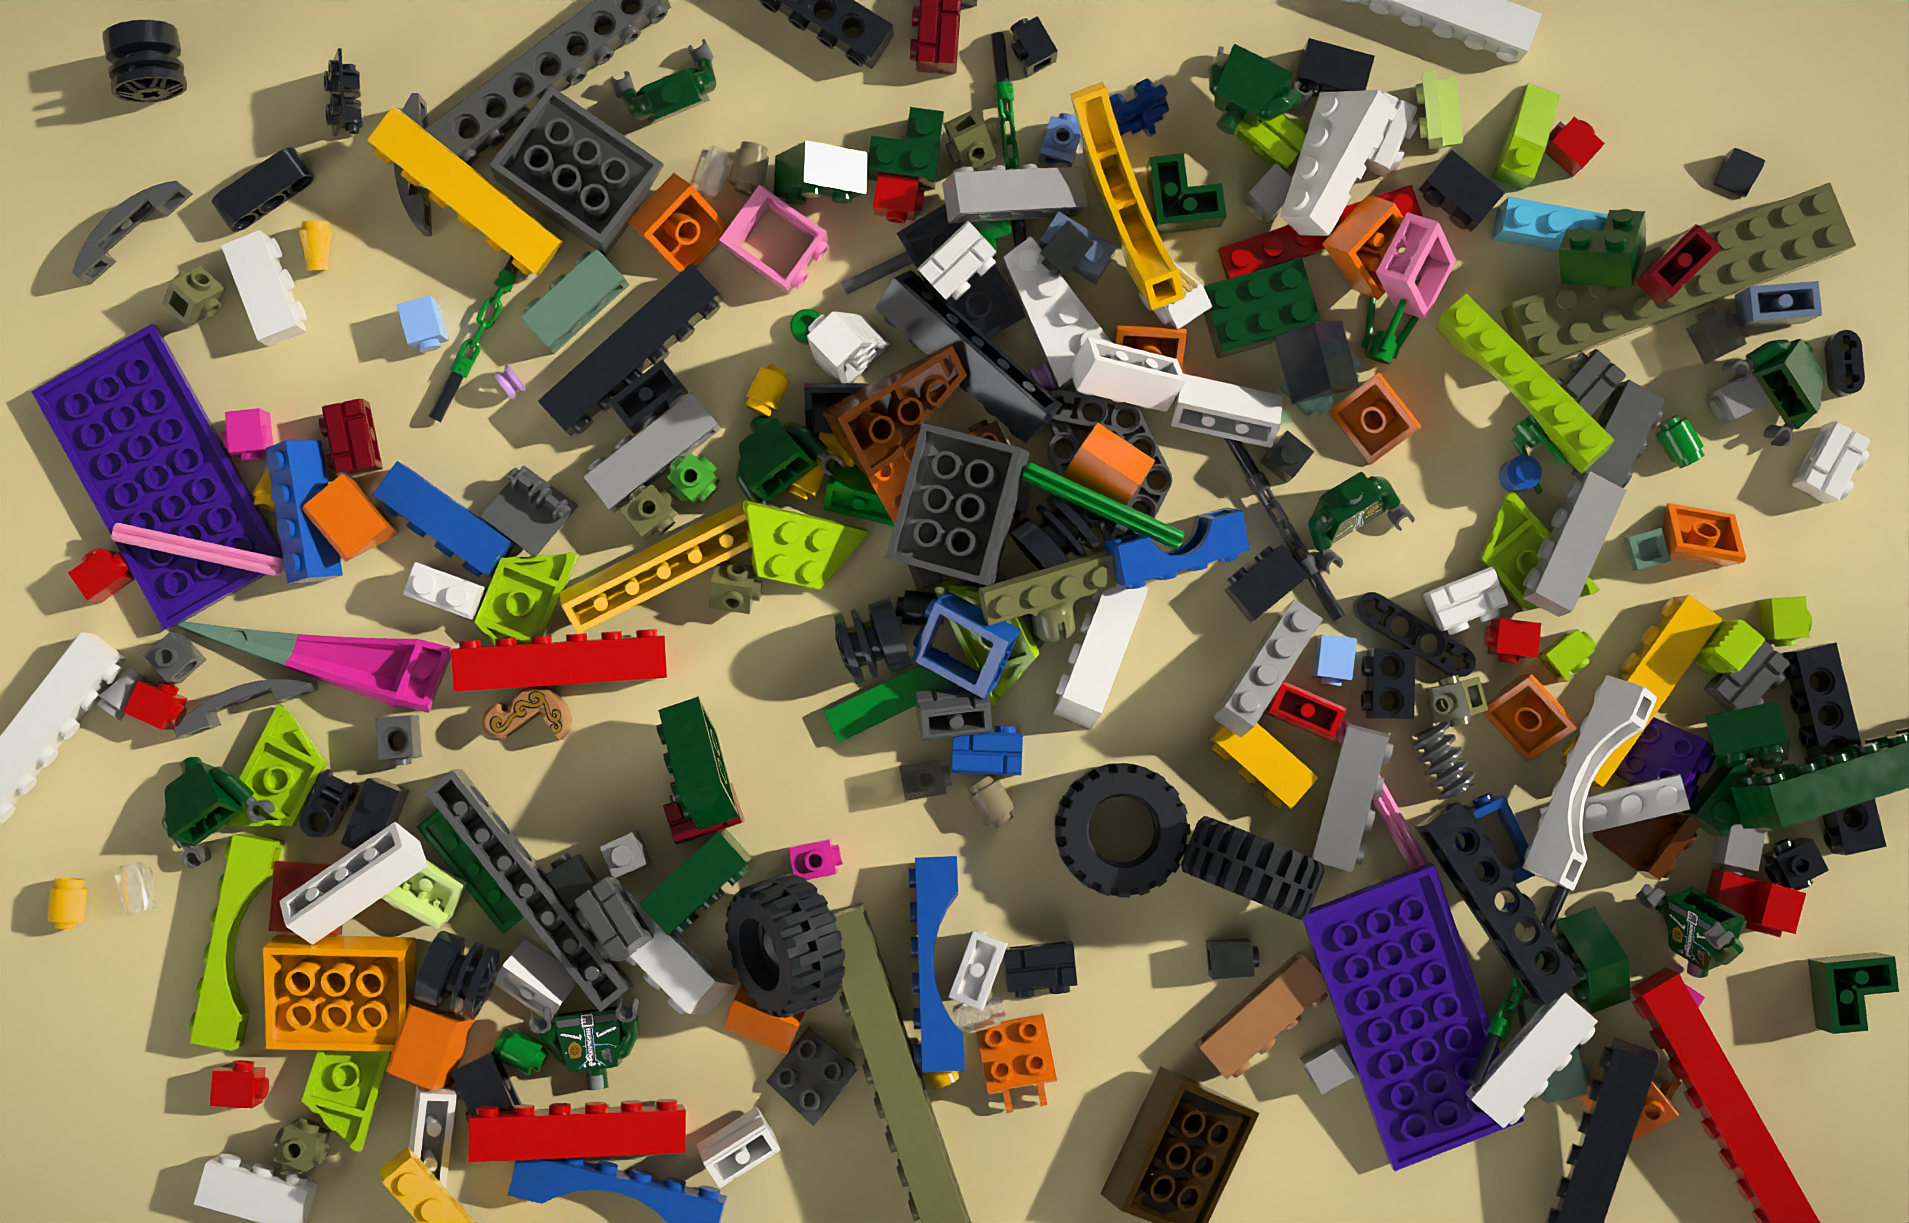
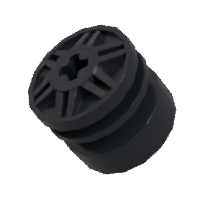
[102,19,187,102]
[1008,493,1101,570]
[834,597,913,684]
[414,931,500,1020]

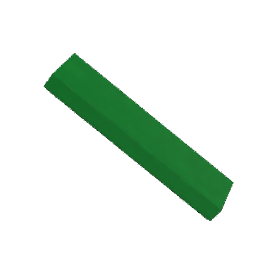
[824,652,957,743]
[416,809,525,934]

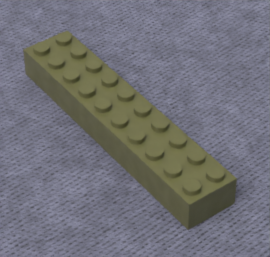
[1501,182,1856,368]
[833,903,971,1223]

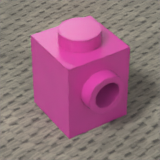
[222,408,273,462]
[788,838,843,880]

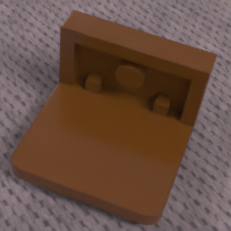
[1593,784,1701,881]

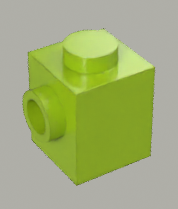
[1758,596,1812,647]

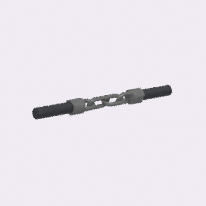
[1224,438,1345,622]

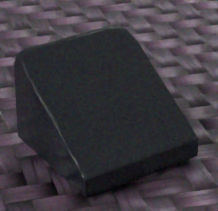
[1714,148,1765,198]

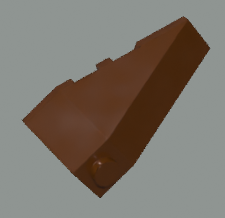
[822,345,967,478]

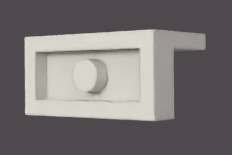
[949,930,1008,1010]
[495,939,577,1021]

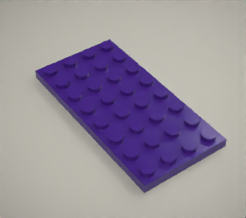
[31,324,283,630]
[1302,862,1524,1172]

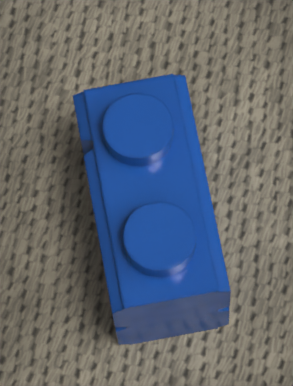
[952,726,1023,775]

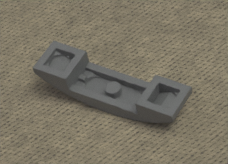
[394,93,432,236]
[73,180,193,284]
[174,679,319,737]

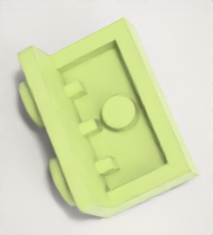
[1416,70,1463,150]
[381,860,467,929]

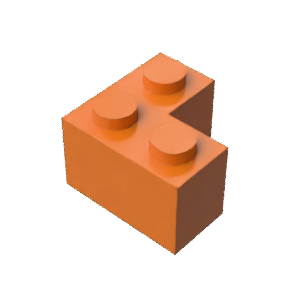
[1322,194,1404,300]

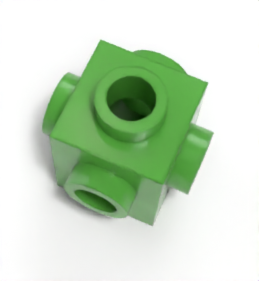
[667,452,720,506]

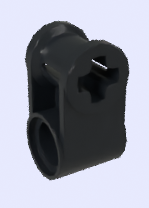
[299,769,360,838]

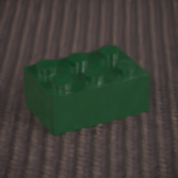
[1203,258,1321,359]
[656,696,739,830]
[639,828,753,935]

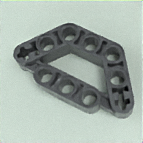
[1047,390,1173,541]

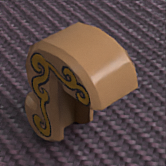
[482,686,572,740]

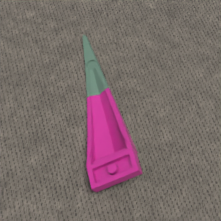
[178,621,451,713]

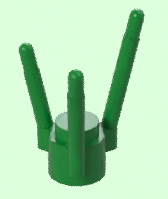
[1361,296,1419,364]
[1511,414,1568,494]

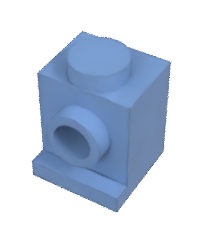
[1038,113,1081,167]

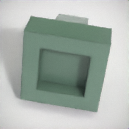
[1624,528,1671,571]

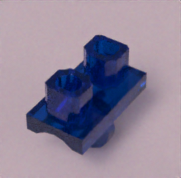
[1109,78,1169,137]

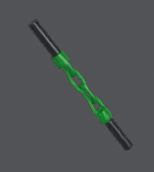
[991,32,1027,247]
[428,255,519,423]
[1467,885,1570,1087]

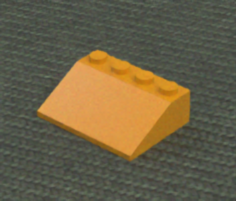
[263,934,416,1052]

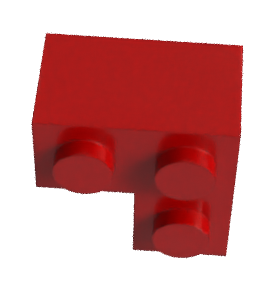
[1705,869,1806,938]

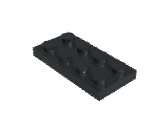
[896,204,1026,339]

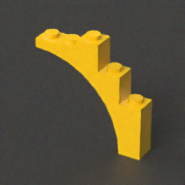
[1070,81,1185,310]

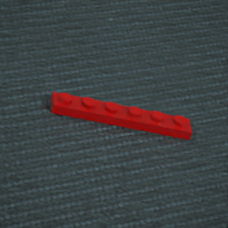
[1218,184,1423,279]

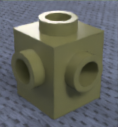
[943,109,997,169]
[162,266,226,327]
[620,484,678,540]
[709,561,763,614]
[1426,675,1488,727]
[273,1118,331,1174]

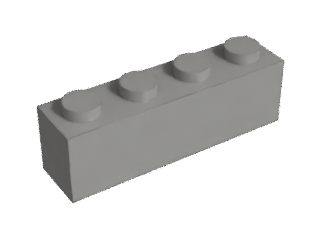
[942,163,1087,223]
[584,392,721,513]
[1522,471,1627,617]
[1212,599,1323,738]
[1312,723,1394,873]

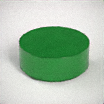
[790,309,821,345]

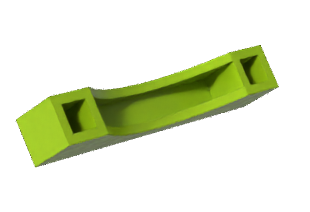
[1437,293,1614,474]
[189,833,285,1051]

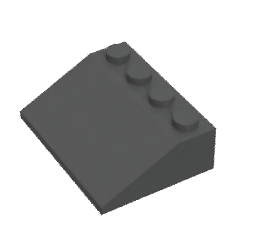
[489,86,664,257]
[885,423,1030,586]

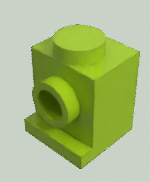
[1538,629,1596,683]

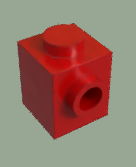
[1544,116,1605,177]
[873,173,925,224]
[68,548,135,603]
[1484,618,1541,663]
[123,681,188,730]
[210,1060,269,1109]

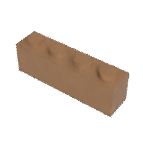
[1195,951,1328,1079]

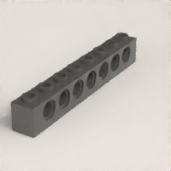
[424,0,671,166]
[425,769,634,1012]

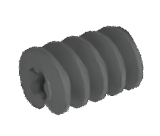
[1411,721,1477,800]

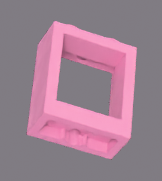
[719,185,829,294]
[1376,213,1456,320]

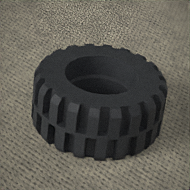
[1054,763,1190,898]
[1181,816,1324,920]
[725,873,845,1018]

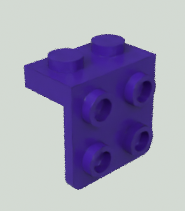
[1614,717,1715,804]

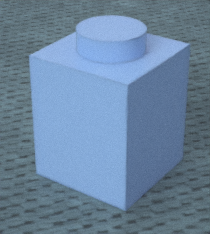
[397,295,449,352]
[1312,634,1357,686]

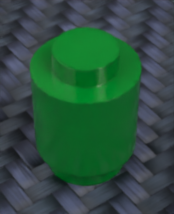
[1656,415,1705,468]
[493,1028,549,1075]

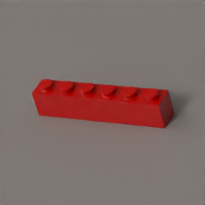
[451,629,667,692]
[468,1099,686,1163]

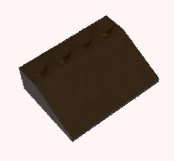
[1100,1066,1260,1223]

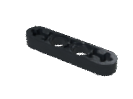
[1354,592,1476,677]

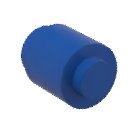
[1499,455,1542,493]

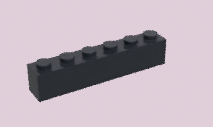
[538,263,723,436]
[875,270,1062,444]
[1546,1037,1658,1223]

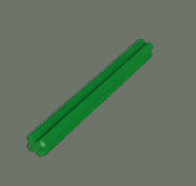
[1022,463,1185,550]

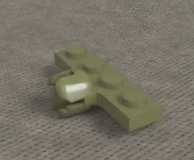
[979,551,1117,642]

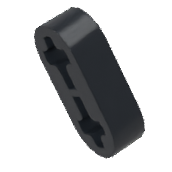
[1824,330,1865,397]

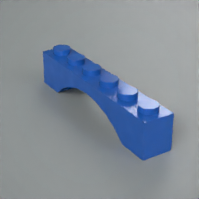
[909,856,965,1073]
[507,1157,727,1223]

